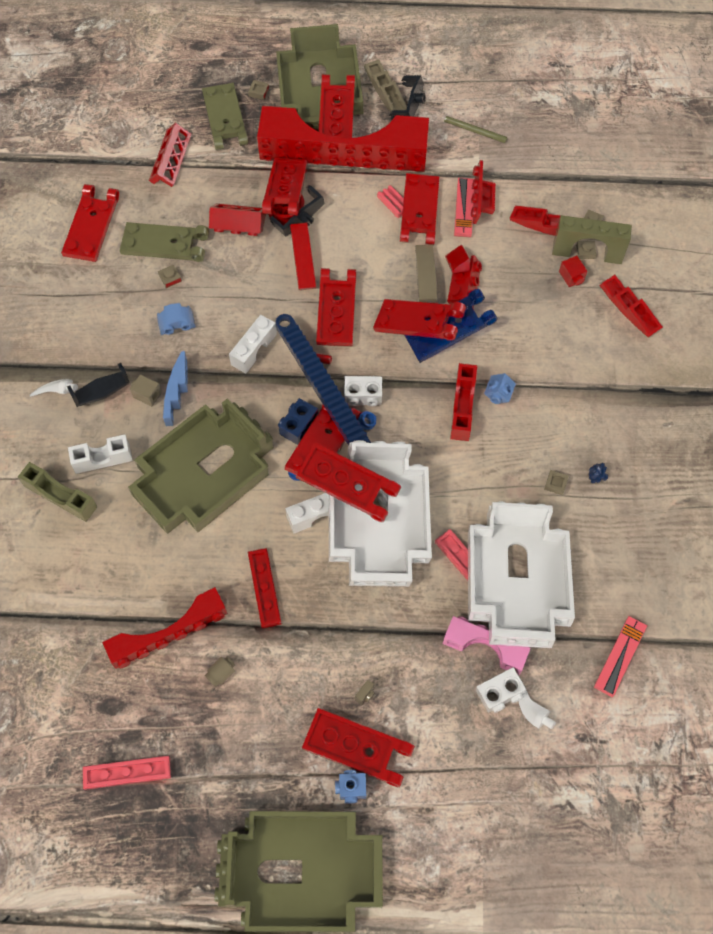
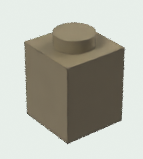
[130,375,162,407]

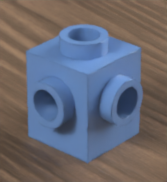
[484,373,516,404]
[335,770,366,804]

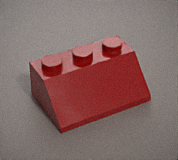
[209,203,266,236]

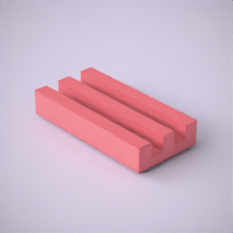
[377,185,404,218]

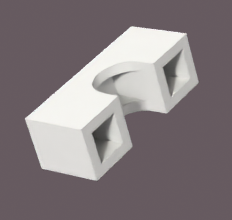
[229,314,277,374]
[68,434,133,474]
[285,493,329,534]

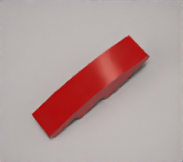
[510,205,560,236]
[290,223,316,290]
[599,274,663,337]

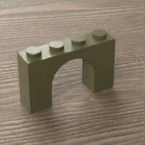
[552,215,632,264]

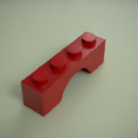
[450,363,477,441]

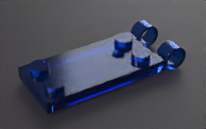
[404,289,498,363]

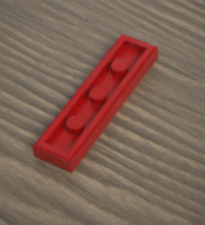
[248,548,282,628]

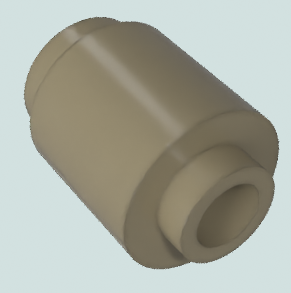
[204,656,235,687]

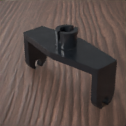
[389,75,426,120]
[269,185,325,237]
[67,362,130,407]

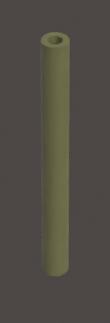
[444,116,507,143]

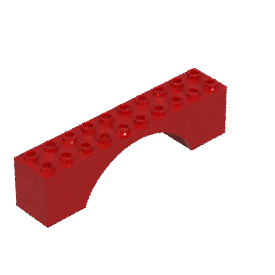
[257,106,429,172]

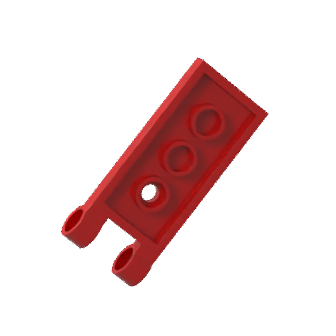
[319,74,355,138]
[262,158,308,216]
[400,173,440,245]
[61,184,120,262]
[316,268,356,346]
[373,299,466,340]
[285,405,362,475]
[296,442,401,522]
[302,708,415,788]

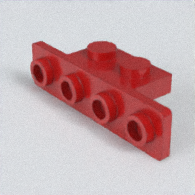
[471,160,496,224]
[447,255,482,323]

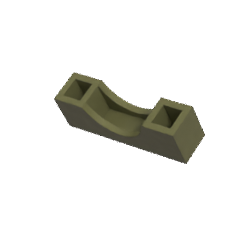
[18,462,97,522]

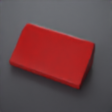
[445,245,470,273]

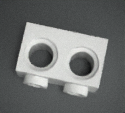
[344,376,382,406]
[476,667,526,713]

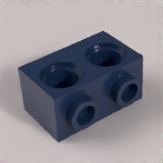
[278,398,318,445]

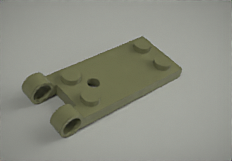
[202,83,248,150]
[120,222,210,262]

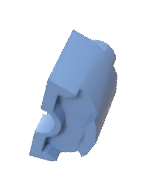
[157,303,196,335]

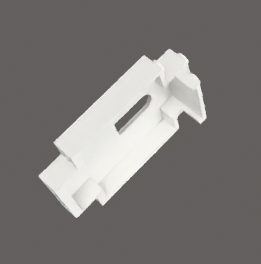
[329,440,432,587]
[468,501,575,648]

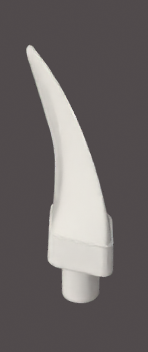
[30,379,78,397]
[519,682,556,729]

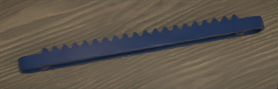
[276,314,371,446]

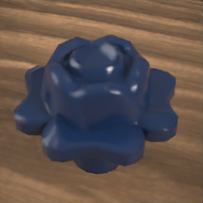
[588,462,608,484]

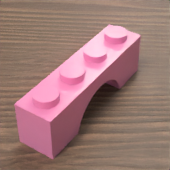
[443,616,530,675]

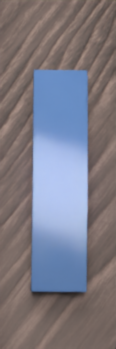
[163,351,188,426]

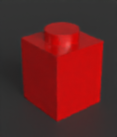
[559,255,588,287]

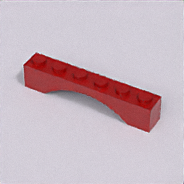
[102,587,228,669]

